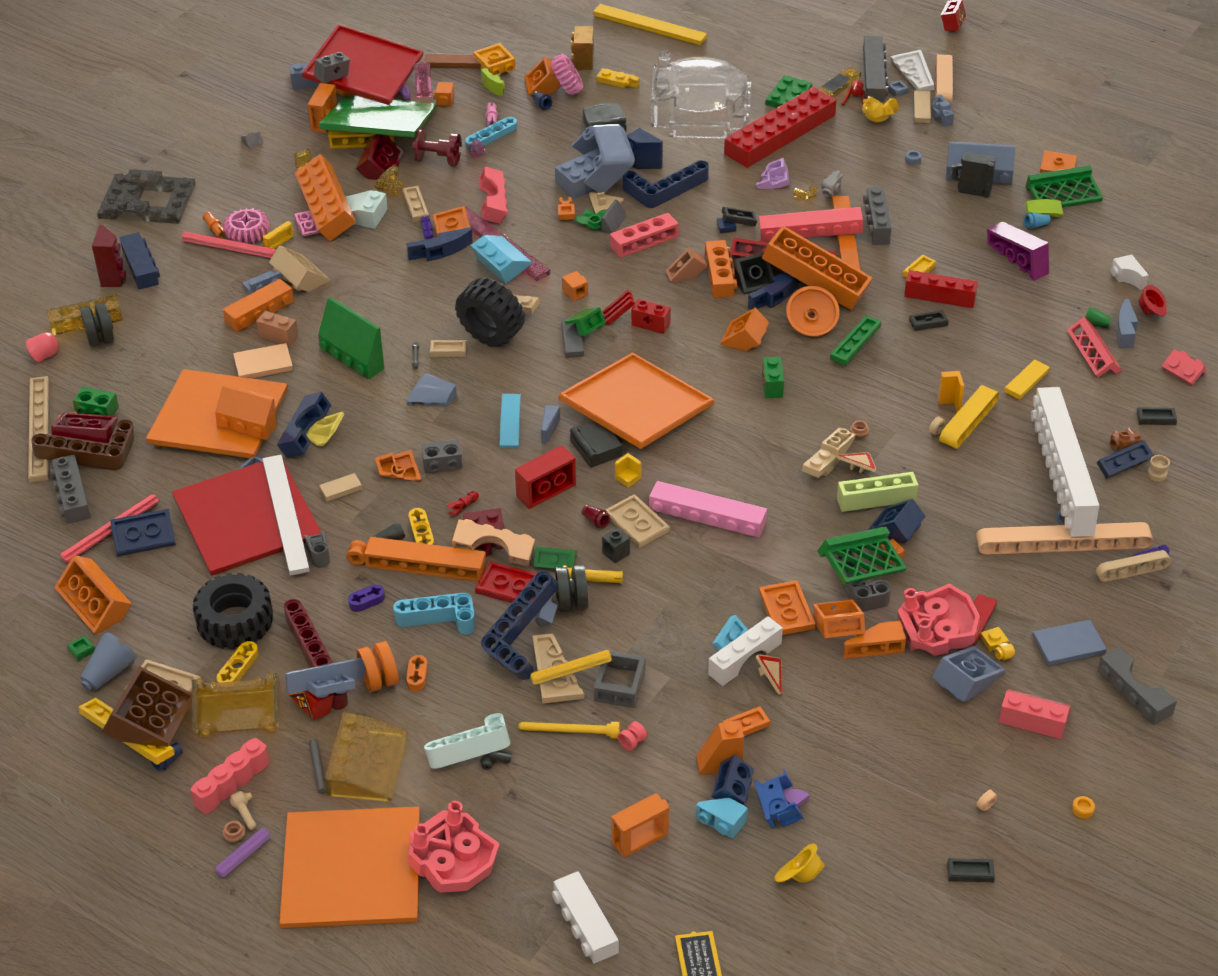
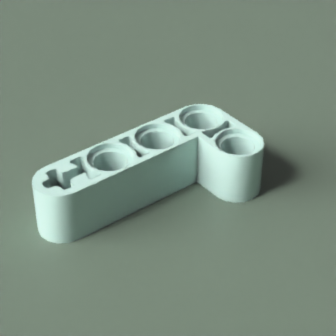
[424,713,511,768]

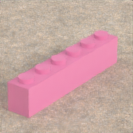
[649,481,767,538]

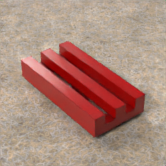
[602,290,635,325]

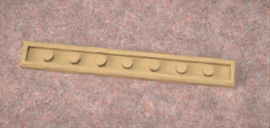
[28,376,49,482]

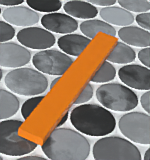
[832,196,860,270]

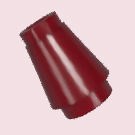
[581,505,610,528]

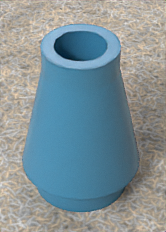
[1024,212,1051,229]

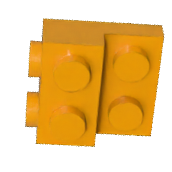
[473,43,515,76]

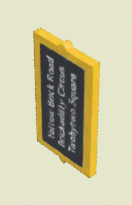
[675,931,722,976]

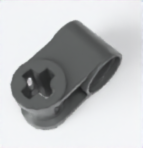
[305,531,330,568]

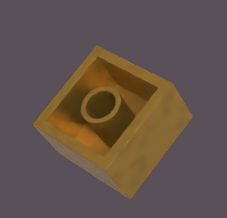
[571,26,594,70]

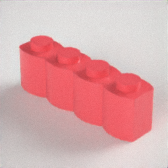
[191,738,269,814]

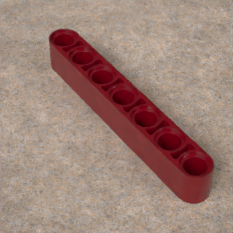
[284,599,348,710]

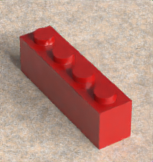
[904,270,978,308]

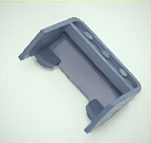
[571,124,635,193]

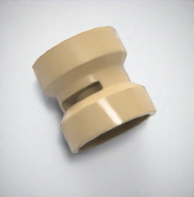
[1148,455,1170,482]

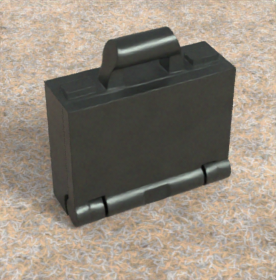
[583,103,627,131]
[951,152,996,198]
[570,421,625,468]

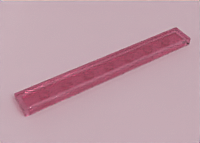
[465,206,550,281]

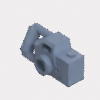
[931,94,954,126]

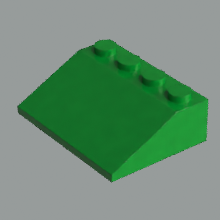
[318,297,385,379]

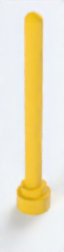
[518,721,620,739]

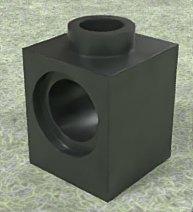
[602,527,630,563]

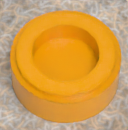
[1072,796,1095,819]

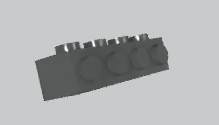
[863,187,891,245]
[50,455,91,524]

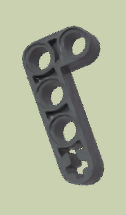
[834,551,891,612]

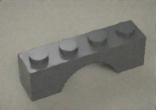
[1098,647,1177,725]

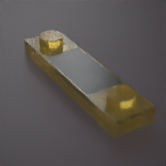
[818,66,861,98]

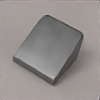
[241,132,263,148]

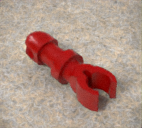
[447,491,479,516]

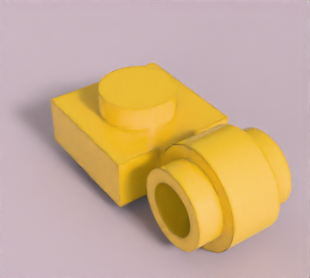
[980,627,1015,661]

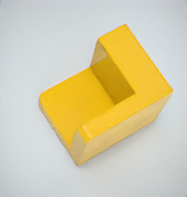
[615,453,642,488]

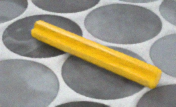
[531,650,612,685]

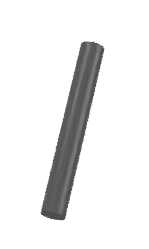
[309,739,327,794]

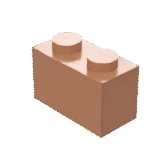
[256,311,298,347]

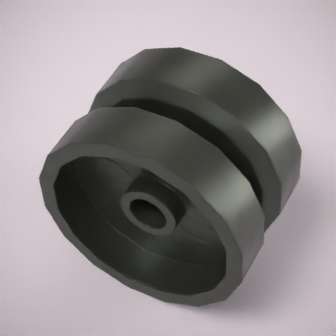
[80,303,114,346]
[555,565,588,611]

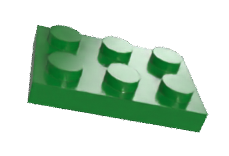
[765,75,813,108]

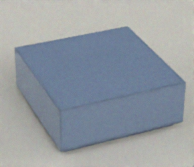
[887,80,909,97]

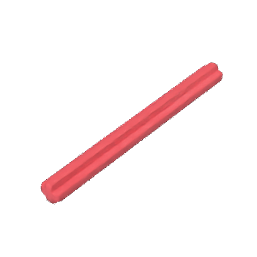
[182,232,276,258]
[60,495,159,562]

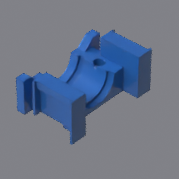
[754,769,804,829]

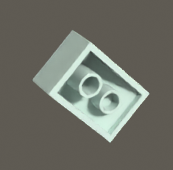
[346,190,388,229]

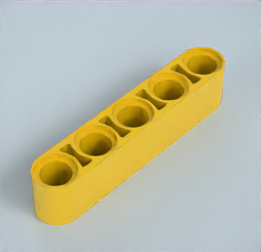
[939,385,999,449]

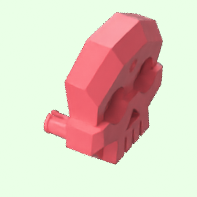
[898,584,980,656]
[408,801,500,893]

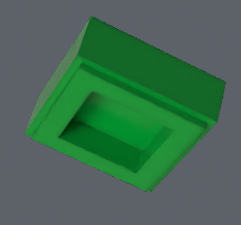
[67,635,95,661]

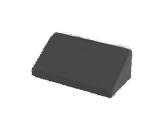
[601,199,626,234]

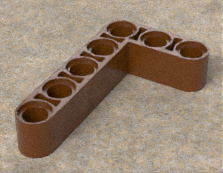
[31,419,135,470]

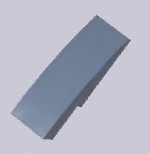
[1116,299,1138,348]

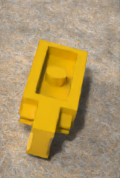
[596,68,640,88]

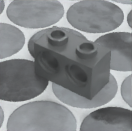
[421,439,462,473]

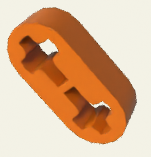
[406,655,428,692]

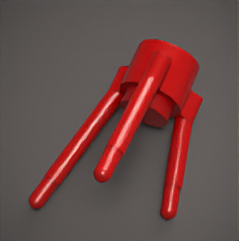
[841,79,865,105]

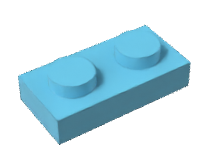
[712,615,748,651]

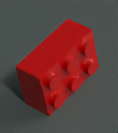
[515,445,576,509]

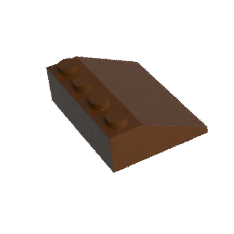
[102,666,196,747]

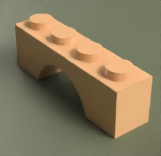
[452,519,535,567]

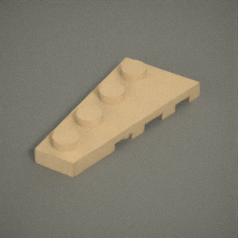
[533,634,584,704]

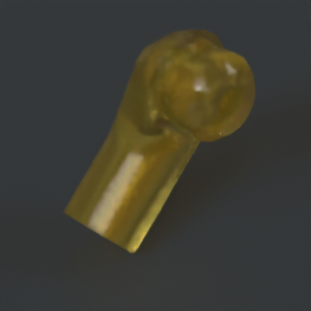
[793,185,818,199]

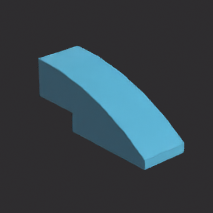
[500,394,521,448]

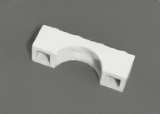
[708,617,783,686]

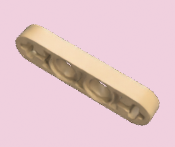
[1096,550,1171,582]

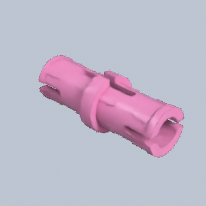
[486,102,498,126]

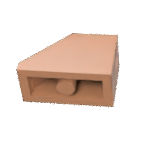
[666,247,707,282]

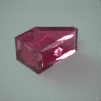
[414,62,433,97]

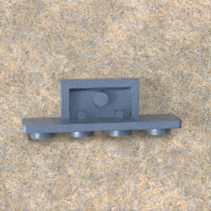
[285,658,365,698]

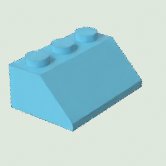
[471,235,532,284]

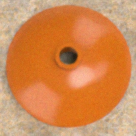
[786,286,839,337]

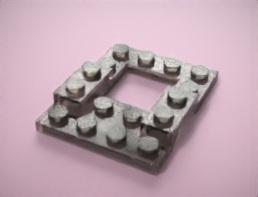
[97,169,196,224]

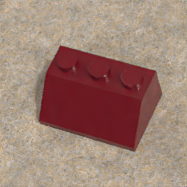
[356,134,404,181]
[92,225,126,287]
[51,412,118,443]

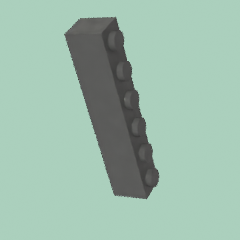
[863,36,888,102]

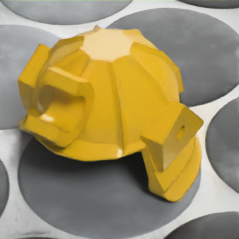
[862,97,899,123]

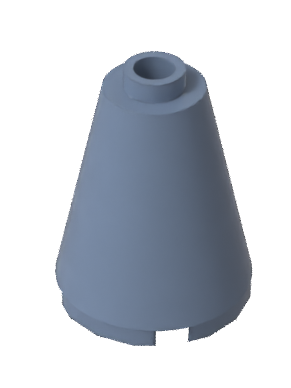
[80,632,137,691]

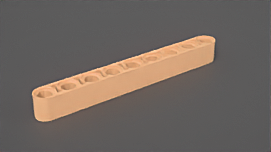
[976,522,1154,555]

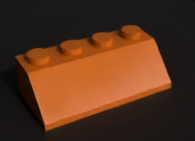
[54,555,132,634]

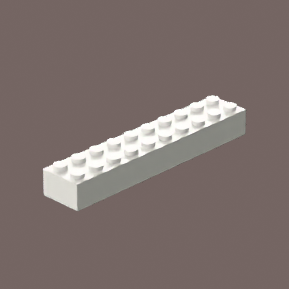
[1031,387,1099,537]

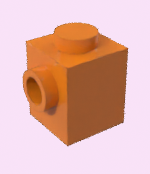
[433,82,455,106]
[562,271,588,301]

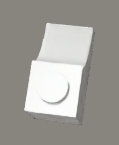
[1110,255,1149,290]

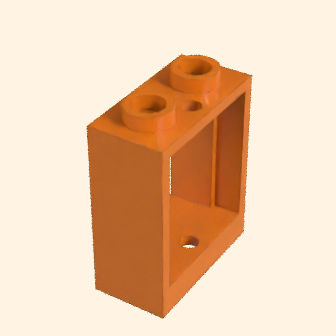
[308,83,337,133]
[813,599,865,638]
[611,793,670,858]

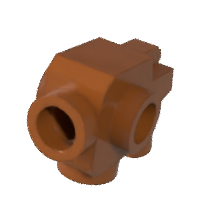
[1109,428,1143,451]

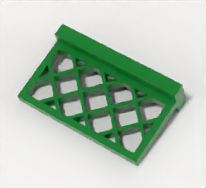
[1025,165,1103,208]
[817,527,907,585]

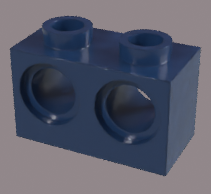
[711,755,754,805]

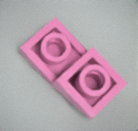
[294,210,319,237]

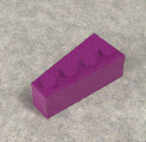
[987,222,1050,281]

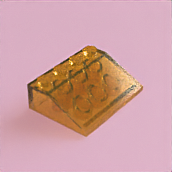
[325,712,408,801]

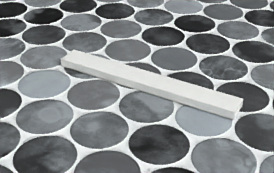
[263,455,310,576]

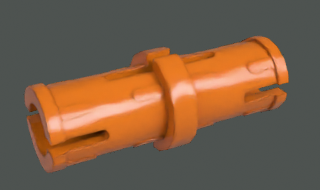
[202,211,226,239]

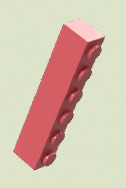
[759,207,863,242]

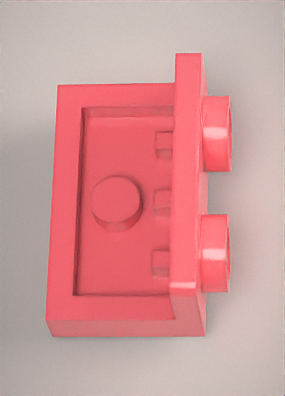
[1162,349,1207,386]

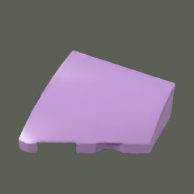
[756,158,790,189]

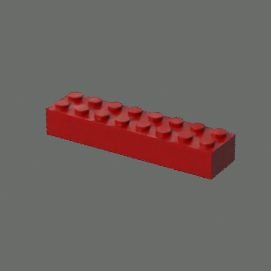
[724,87,837,168]

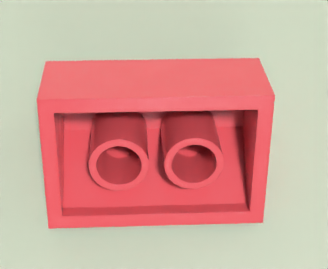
[999,689,1071,739]

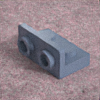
[242,270,283,295]

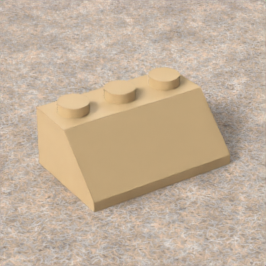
[269,245,331,292]

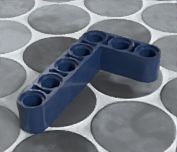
[623,160,709,208]
[481,571,558,680]

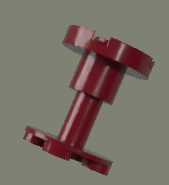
[412,129,462,166]

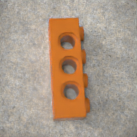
[705,240,737,298]

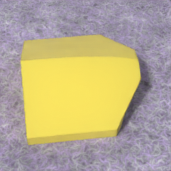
[307,412,344,446]

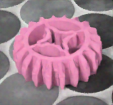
[551,54,583,95]
[224,208,270,244]

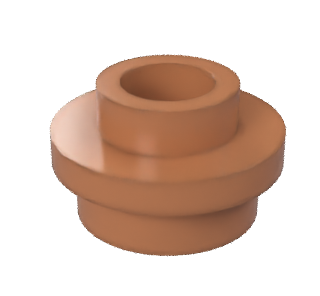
[850,420,869,437]
[223,821,245,842]

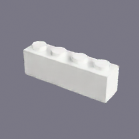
[552,871,619,964]

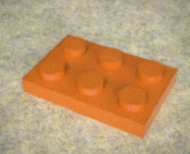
[759,580,816,635]

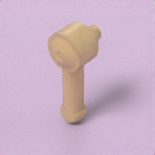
[230,791,257,831]

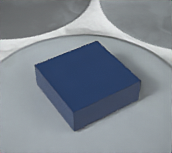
[717,217,736,233]

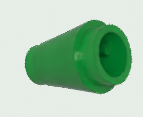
[1085,307,1112,328]

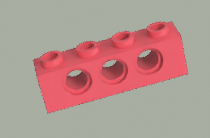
[610,213,679,258]

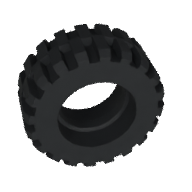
[455,278,525,347]
[193,573,274,649]

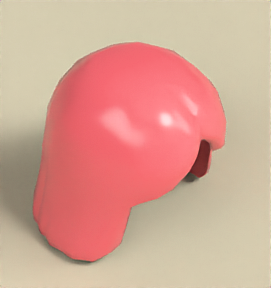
[26,332,59,363]

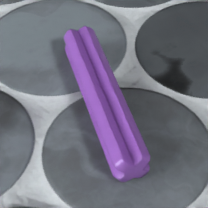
[215,828,270,878]

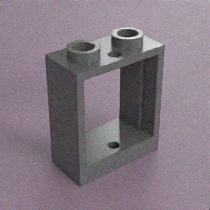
[594,651,646,708]

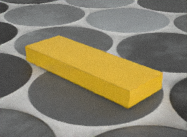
[1004,359,1050,400]

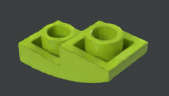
[481,68,505,97]
[1025,199,1063,218]

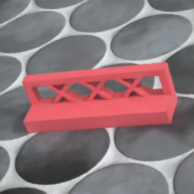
[1067,317,1122,378]

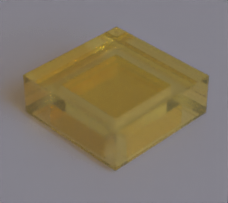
[294,148,312,169]

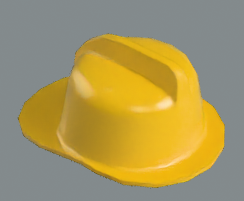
[775,843,825,883]

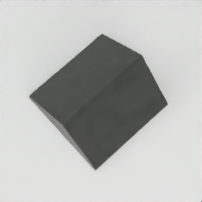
[734,252,774,293]

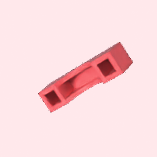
[479,166,508,224]

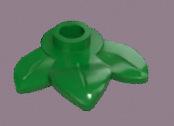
[575,209,606,230]

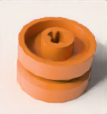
[356,641,399,693]

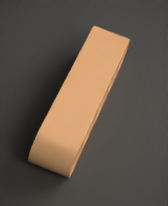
[935,54,953,105]

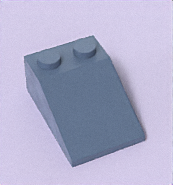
[932,646,1006,702]

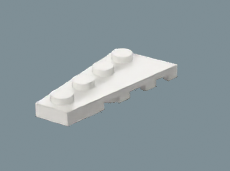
[891,50,935,91]

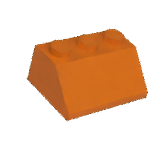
[215,384,277,440]

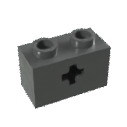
[314,52,350,83]

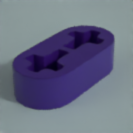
[348,584,385,612]

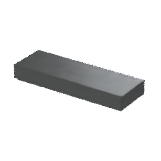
[562,317,584,357]

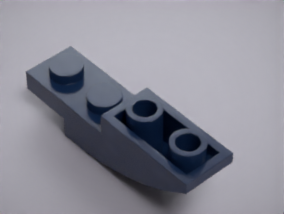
[406,227,473,262]
[748,272,800,310]

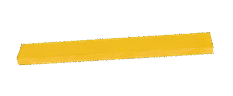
[593,4,707,45]

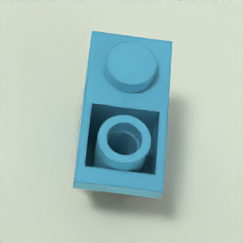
[696,798,748,839]

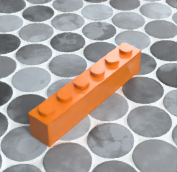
[364,537,486,582]

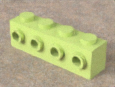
[837,472,918,512]

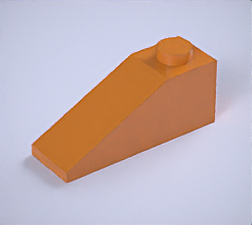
[843,621,906,659]

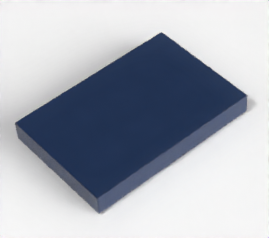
[110,509,176,557]

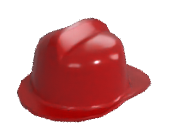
[1138,285,1167,316]

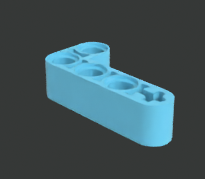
[393,593,475,635]

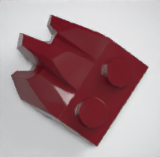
[462,508,504,557]

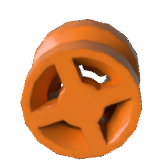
[346,540,367,565]

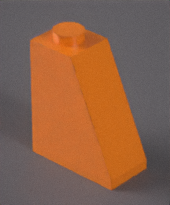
[696,720,744,775]

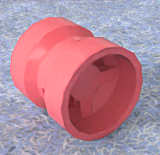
[617,721,648,751]

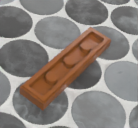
[424,54,481,68]

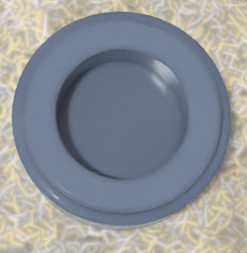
[905,150,922,165]

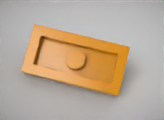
[938,371,964,412]

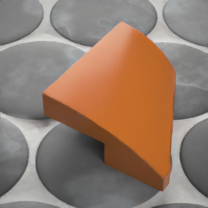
[375,450,422,481]

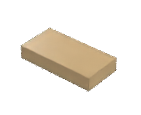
[430,340,467,357]
[319,473,362,502]

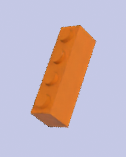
[223,279,294,332]

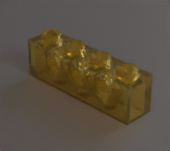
[46,294,123,336]

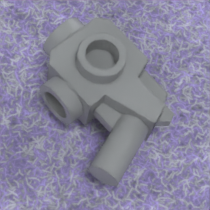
[822,170,843,197]

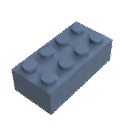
[555,148,623,199]

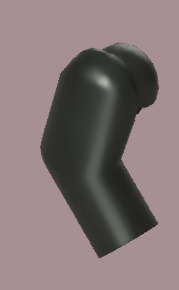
[480,750,512,770]

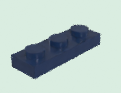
[1097,440,1154,479]

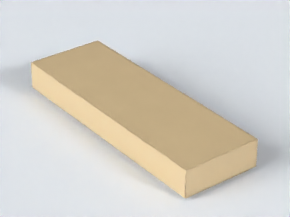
[914,91,931,123]
[402,186,429,222]

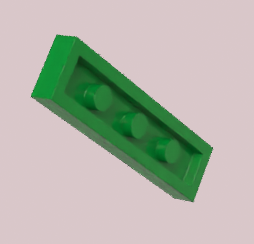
[830,315,881,366]

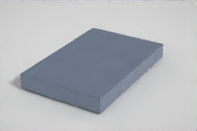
[1032,620,1107,666]

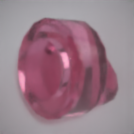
[469,139,486,157]

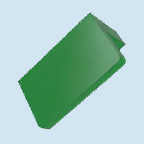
[564,307,605,336]
[534,547,577,569]

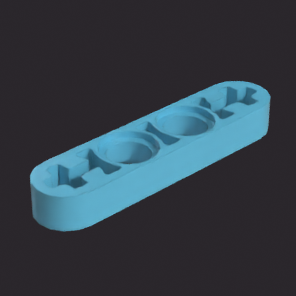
[465,117,517,150]

